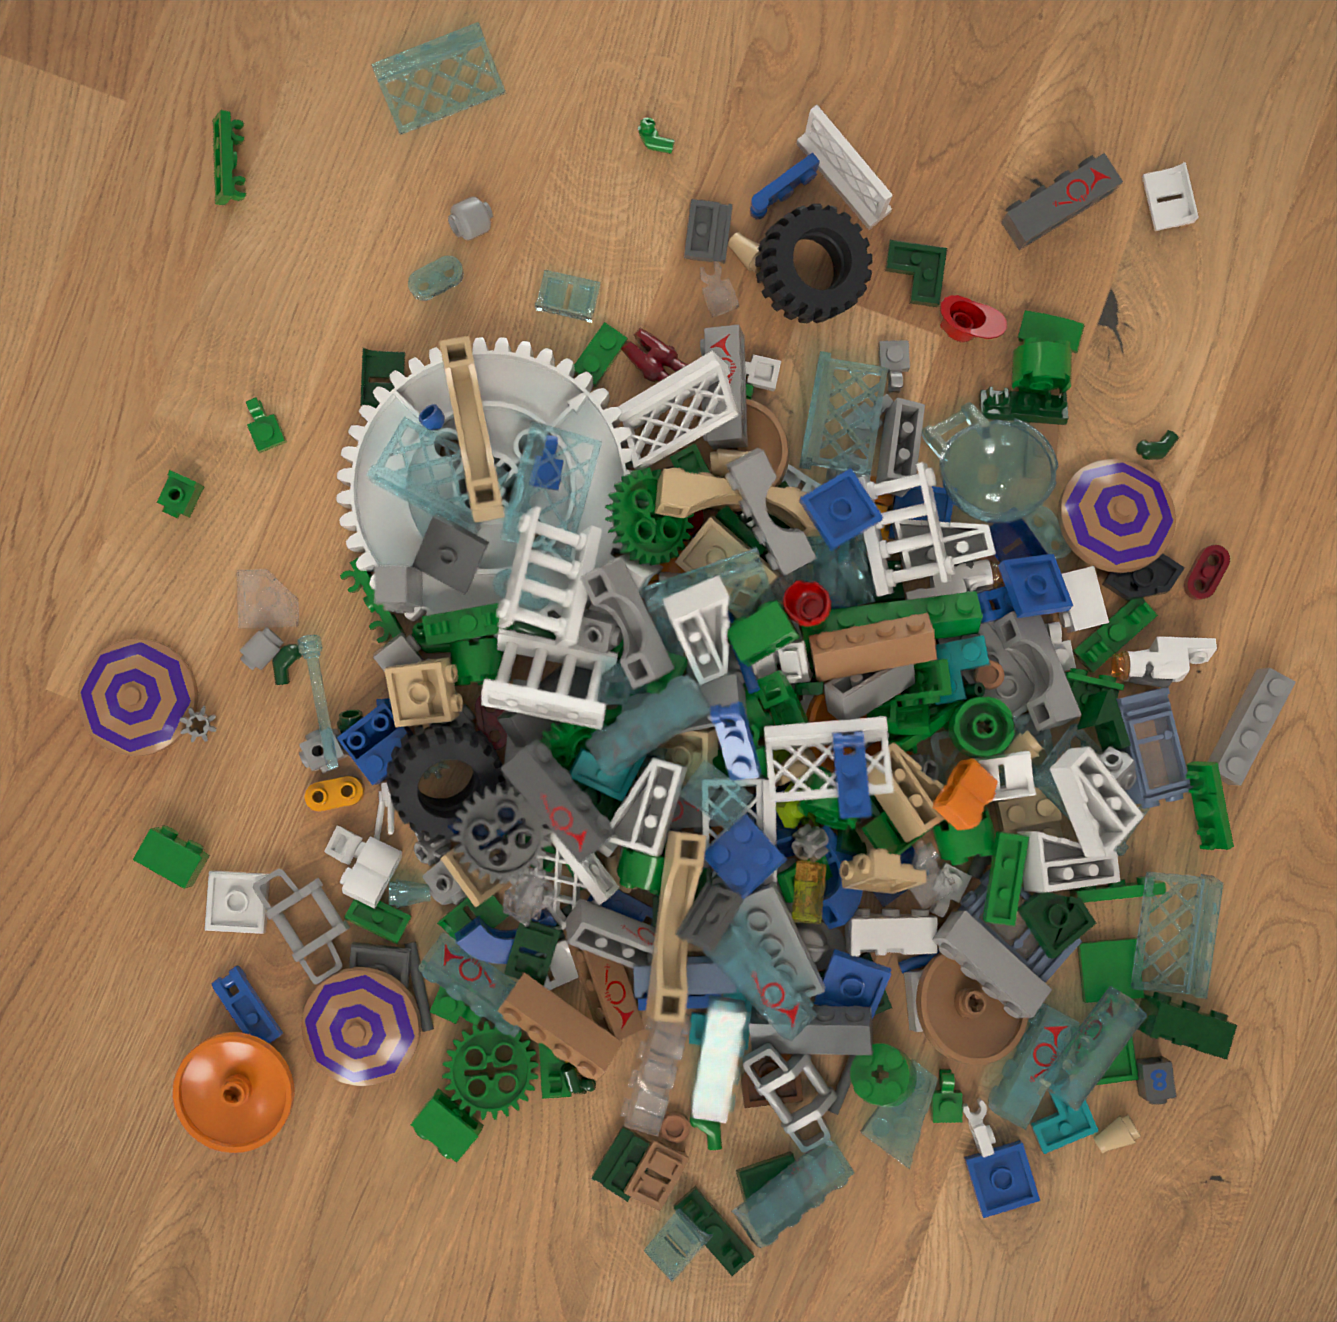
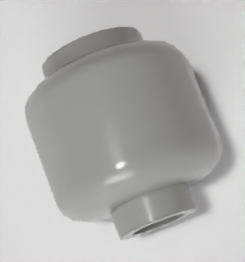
[448,197,493,240]

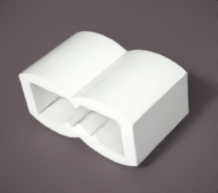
[340,836,402,909]

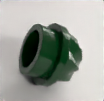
[337,710,363,734]

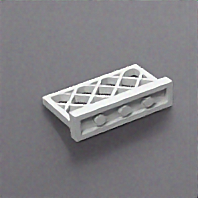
[796,105,893,230]
[618,350,738,470]
[764,717,894,802]
[702,776,777,892]
[494,818,620,929]

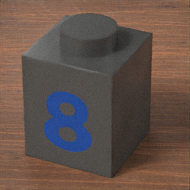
[1136,1056,1177,1105]

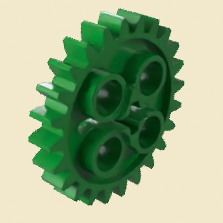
[605,468,694,566]
[539,722,611,780]
[442,1020,539,1120]

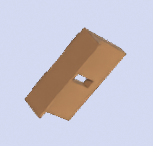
[624,1139,689,1211]

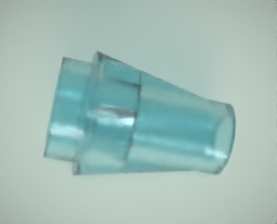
[389,879,431,908]

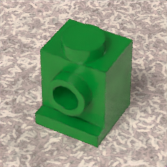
[156,470,204,519]

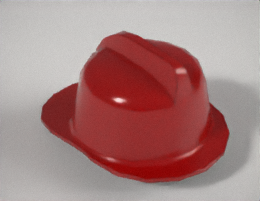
[940,295,1007,342]

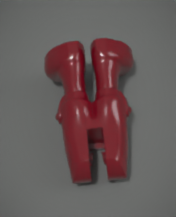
[621,328,689,382]

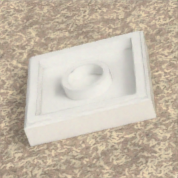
[205,871,270,934]

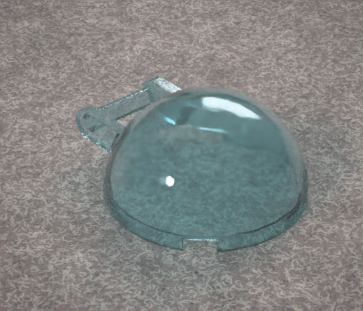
[921,402,1059,524]

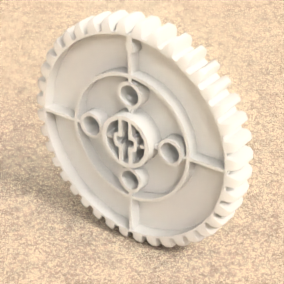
[336,337,639,641]

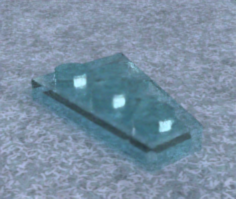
[860,1059,938,1169]

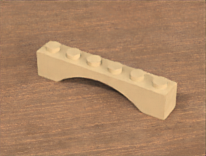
[439,336,504,523]
[655,468,824,540]
[645,831,706,1023]

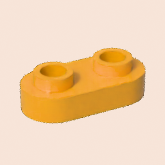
[304,776,365,811]

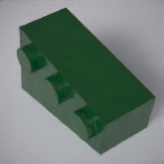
[1133,991,1237,1060]

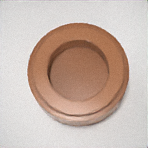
[973,660,1004,690]
[660,1111,689,1143]

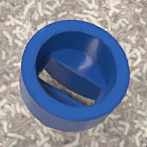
[418,404,445,431]

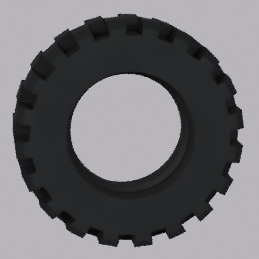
[755,204,873,324]
[386,720,505,840]

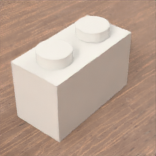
[1059,566,1109,633]

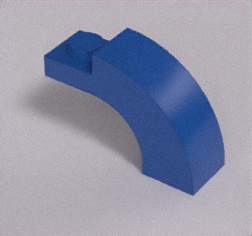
[813,825,863,930]
[455,908,557,964]

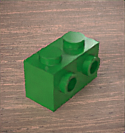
[727,600,800,667]
[132,825,210,889]
[410,1088,484,1163]

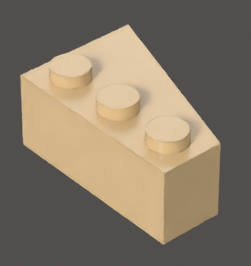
[866,743,945,842]

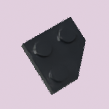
[1102,554,1185,601]

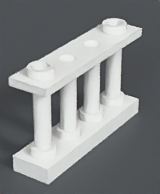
[858,462,955,596]
[497,506,602,648]
[482,629,618,730]

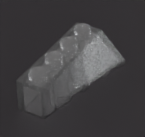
[620,1014,692,1136]

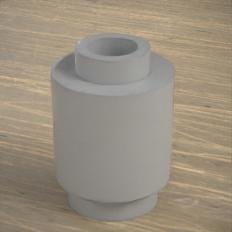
[240,627,284,670]

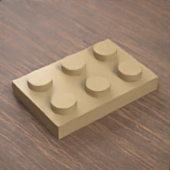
[675,516,780,618]

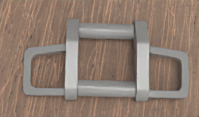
[253,869,350,984]
[742,1043,837,1153]

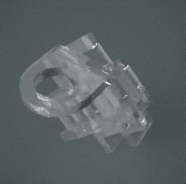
[503,868,555,926]

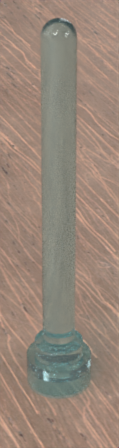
[297,635,338,770]

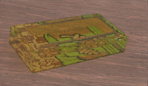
[791,860,826,925]

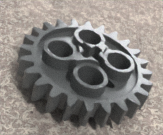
[452,783,552,884]

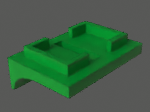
[861,810,931,855]
[437,894,510,953]

